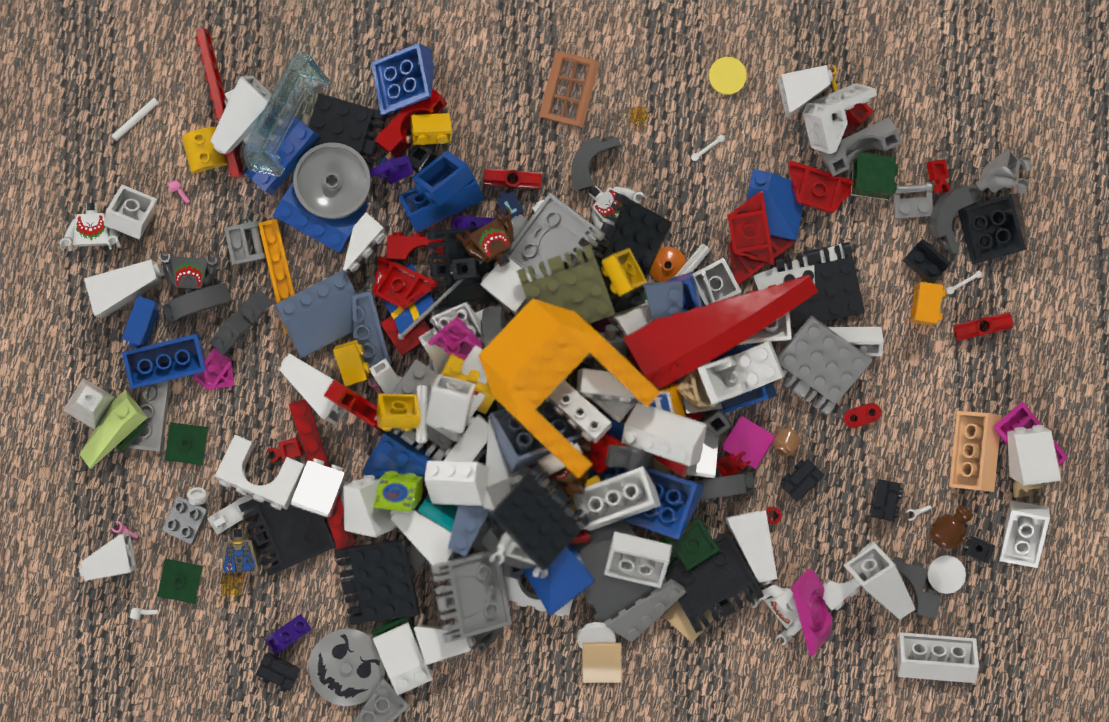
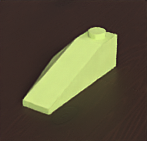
[80,389,148,469]

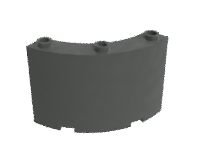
[573,520,658,623]

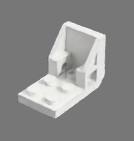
[802,83,877,154]
[697,341,785,405]

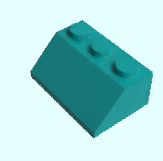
[418,495,458,533]

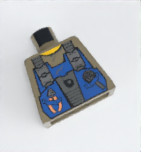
[221,529,260,573]

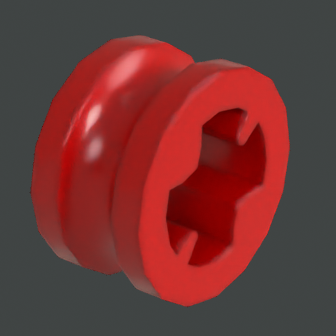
[765,507,782,524]

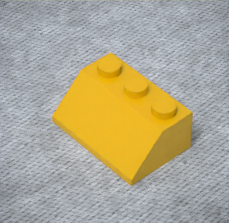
[440,354,495,414]

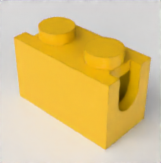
[411,113,452,145]
[333,340,371,386]

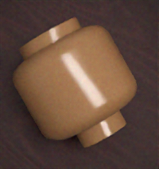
[772,427,801,457]

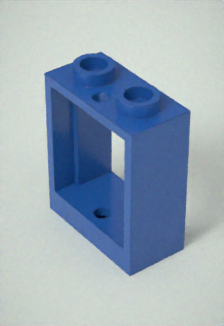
[412,150,475,206]
[122,295,162,348]

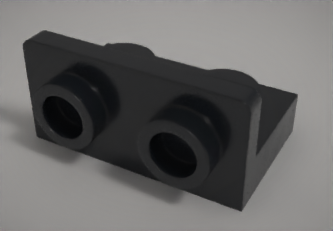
[902,239,951,284]

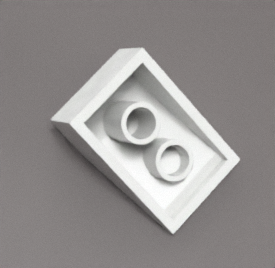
[999,500,1050,568]
[373,622,433,696]

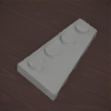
[128,380,171,452]

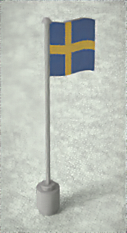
[382,214,528,340]

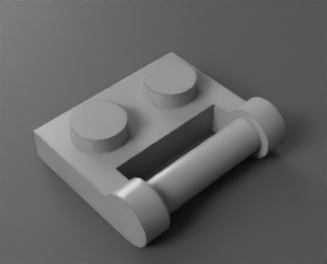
[893,182,933,219]
[224,221,266,266]

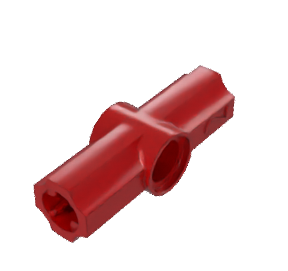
[483,169,542,190]
[953,312,1014,341]

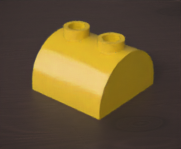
[181,127,228,174]
[601,248,647,296]
[377,394,421,431]

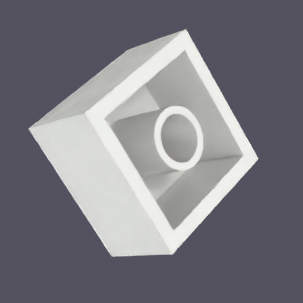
[104,185,157,240]
[693,258,742,306]

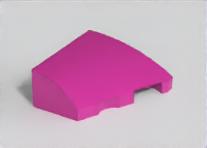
[427,316,483,360]

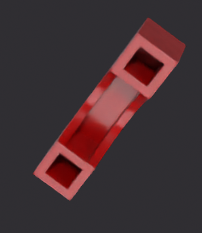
[375,88,447,158]
[386,232,444,261]
[323,379,386,433]

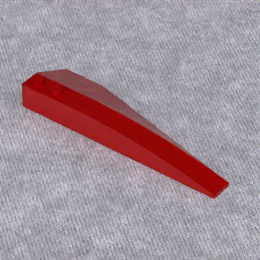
[623,275,818,390]

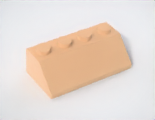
[949,411,1002,492]

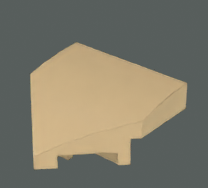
[677,371,717,409]

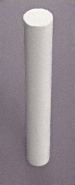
[111,98,159,141]

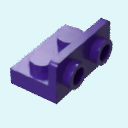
[369,156,414,184]

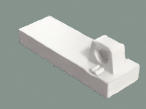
[207,494,256,535]

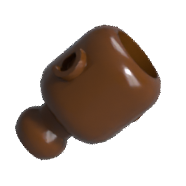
[929,505,973,552]

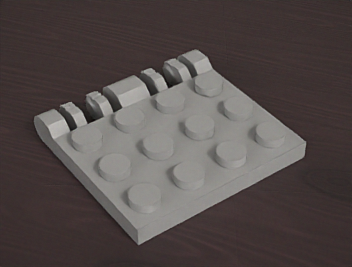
[506,193,605,280]
[777,316,872,415]
[374,359,453,461]
[431,550,512,643]

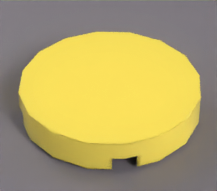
[709,57,747,95]

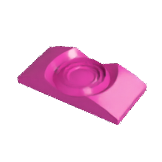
[993,401,1068,466]
[791,569,832,656]

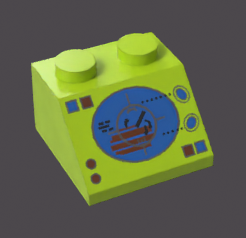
[373,471,423,512]

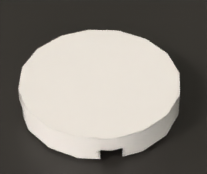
[927,555,966,594]
[577,622,616,649]

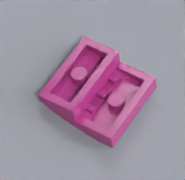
[721,416,775,469]

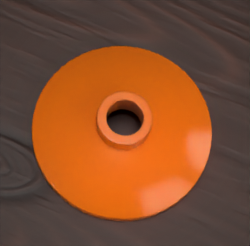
[650,247,686,283]

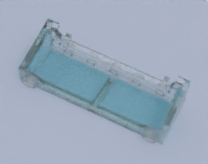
[243,52,330,177]

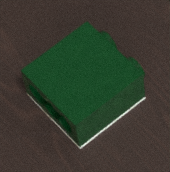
[851,152,898,200]

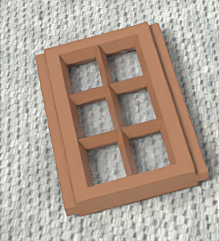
[539,51,600,128]

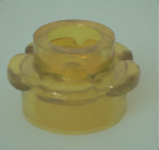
[629,106,648,125]

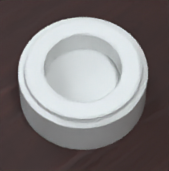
[187,487,207,505]

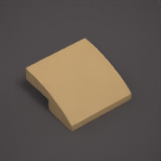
[663,600,713,643]
[583,643,621,683]

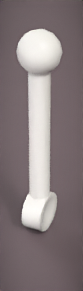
[691,135,725,161]
[701,270,716,303]
[946,271,982,294]

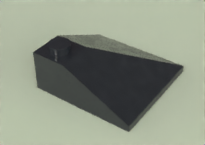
[958,193,1027,265]

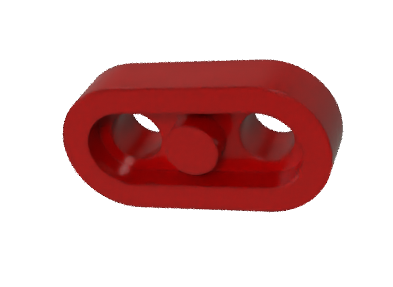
[843,403,881,428]

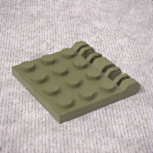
[517,244,615,324]

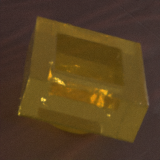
[221,575,242,595]

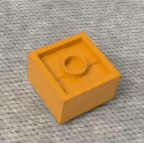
[910,282,946,326]

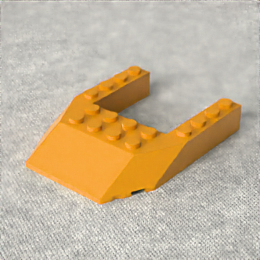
[478,299,660,478]

